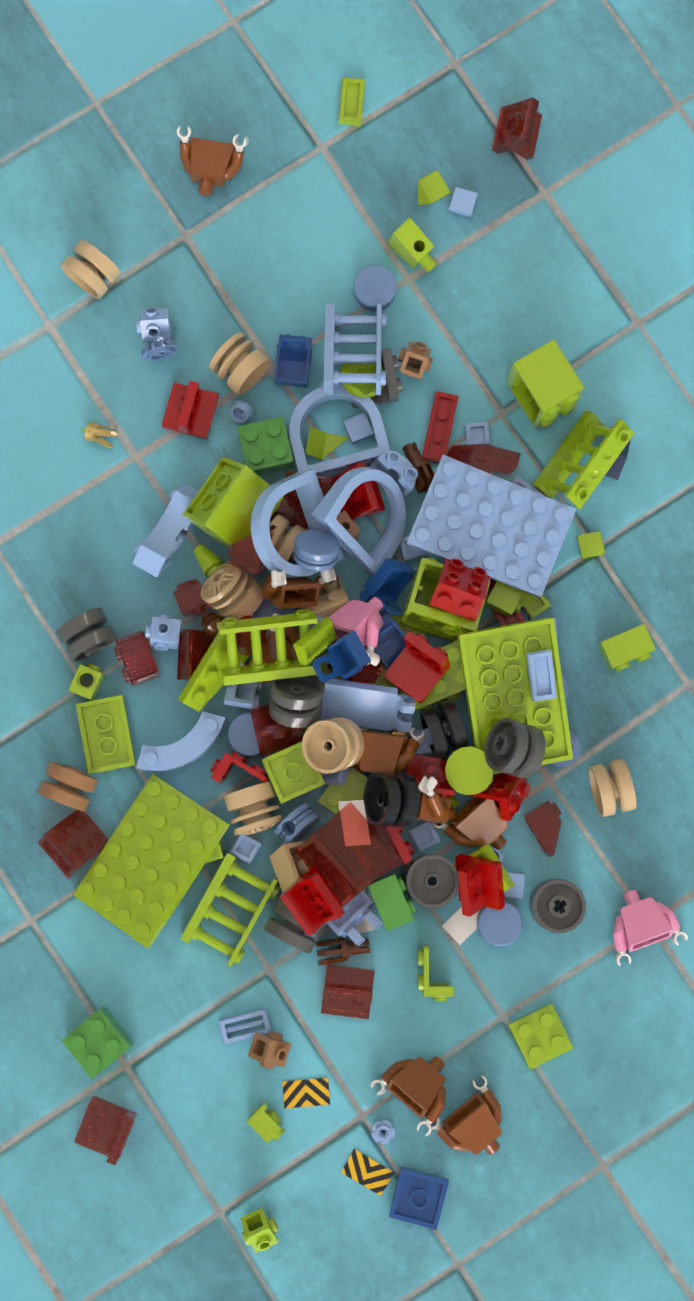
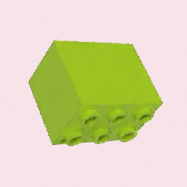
[506,340,585,429]
[183,456,284,556]
[399,557,491,642]

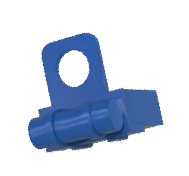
[274,334,312,388]
[360,558,416,615]
[374,610,406,669]
[312,631,371,682]

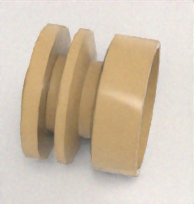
[209,332,271,396]
[200,561,263,620]
[223,781,283,836]

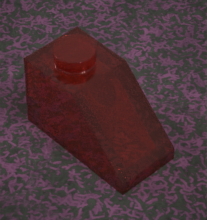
[228,524,277,575]
[522,800,562,857]

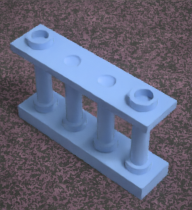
[323,304,386,395]

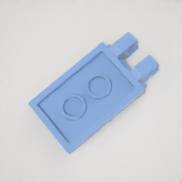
[319,679,416,732]
[326,853,383,947]

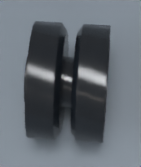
[419,699,469,759]
[363,772,420,827]

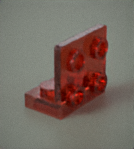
[38,810,109,879]
[74,1096,138,1166]

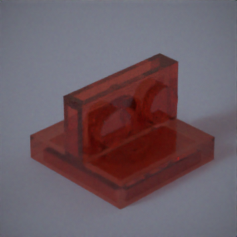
[492,98,542,160]
[177,629,213,680]
[250,703,305,756]
[321,964,375,1020]

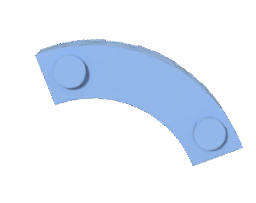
[132,483,198,577]
[136,711,227,772]

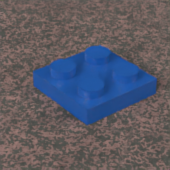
[389,1166,449,1230]

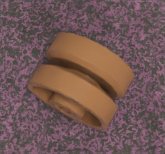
[36,761,99,812]

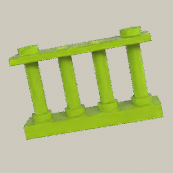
[533,410,635,510]
[216,609,321,686]
[180,853,280,967]

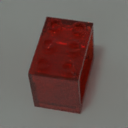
[295,802,399,906]

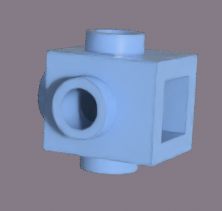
[136,307,172,343]
[145,615,181,651]

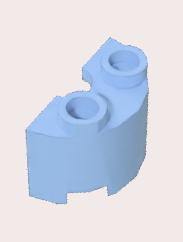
[369,451,418,498]
[224,682,263,710]

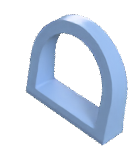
[289,384,391,481]
[311,467,406,575]
[251,469,345,578]

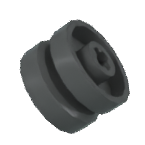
[55,607,118,662]
[269,675,324,728]
[484,718,546,778]
[403,854,459,908]
[529,879,586,933]
[264,898,325,953]

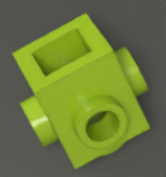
[240,1207,279,1253]

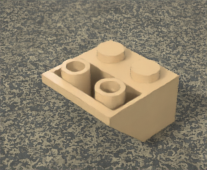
[300,575,349,629]

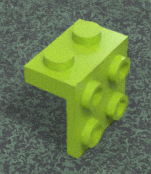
[417,944,454,1001]

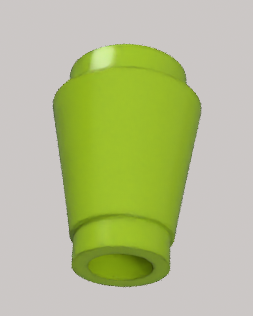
[193,544,224,577]

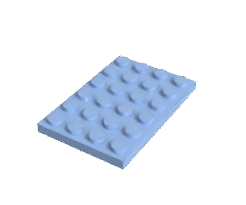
[406,455,576,598]

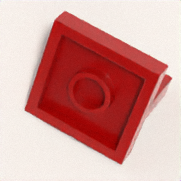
[162,381,219,440]
[330,462,386,521]
[455,854,505,917]
[280,866,345,936]

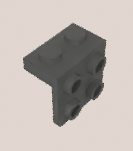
[351,348,402,408]

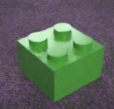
[237,416,294,476]
[367,873,416,931]
[61,1006,134,1079]

